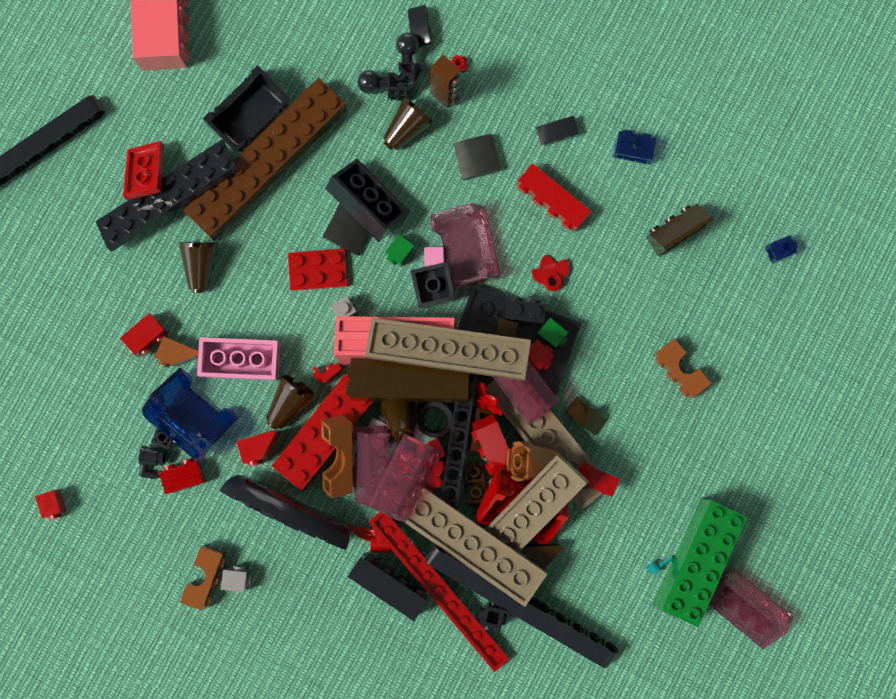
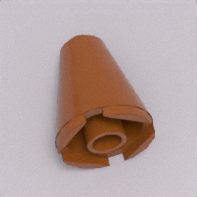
[506,441,561,481]

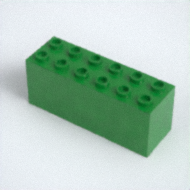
[653,498,747,628]

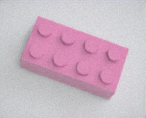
[197,337,281,381]

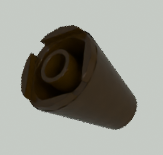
[383,97,433,150]
[179,242,218,293]
[266,374,315,430]
[381,401,419,444]

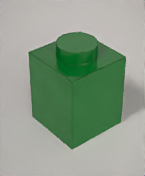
[385,234,415,267]
[536,318,568,349]

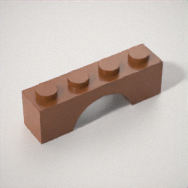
[322,415,354,498]

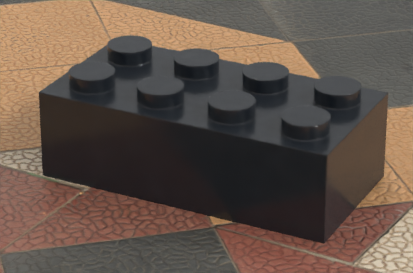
[325,158,411,242]
[348,553,428,621]

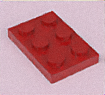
[123,141,165,200]
[288,249,348,291]

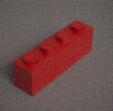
[517,163,591,232]
[471,414,509,475]

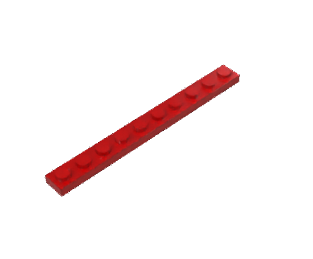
[368,509,509,672]

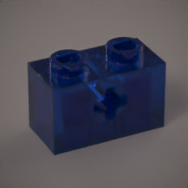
[612,130,656,165]

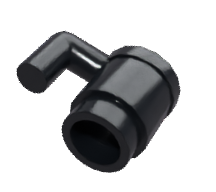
[138,445,166,480]

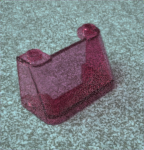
[430,202,501,289]

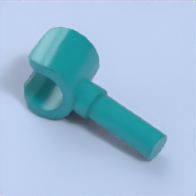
[646,556,673,574]

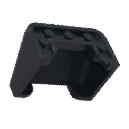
[202,65,290,153]

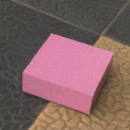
[424,247,444,267]

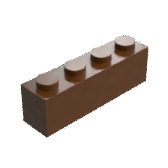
[430,55,461,108]

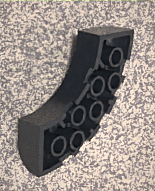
[220,475,350,550]

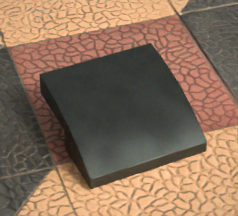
[453,134,501,181]
[322,203,370,256]

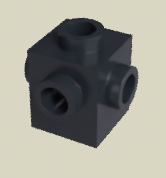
[478,601,507,631]

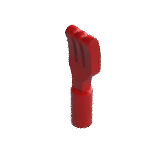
[345,522,373,542]

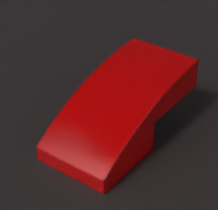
[578,462,621,497]

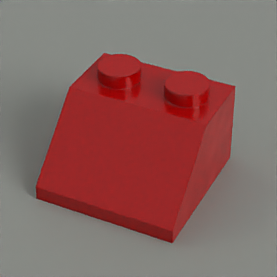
[236,430,281,467]

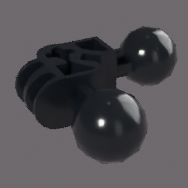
[357,32,425,101]

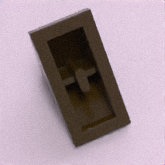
[522,544,562,570]

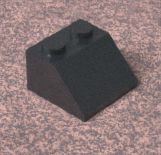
[410,262,456,308]

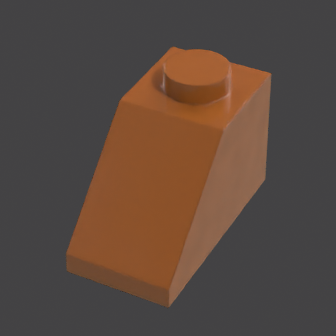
[154,337,199,368]

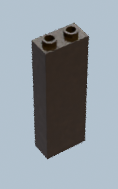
[346,358,470,403]

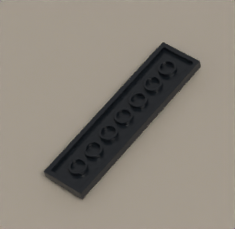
[95,140,239,252]

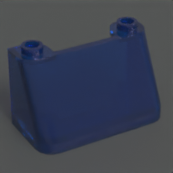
[142,368,239,461]

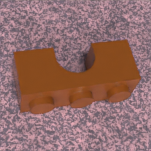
[653,338,711,399]
[180,545,227,611]

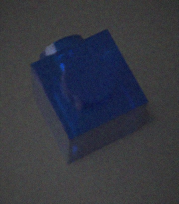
[764,235,798,264]

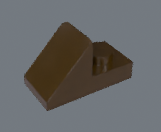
[565,397,606,436]

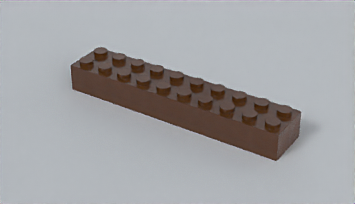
[183,78,347,241]

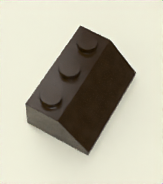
[646,204,714,256]

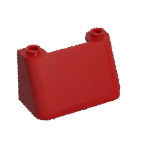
[476,466,569,545]

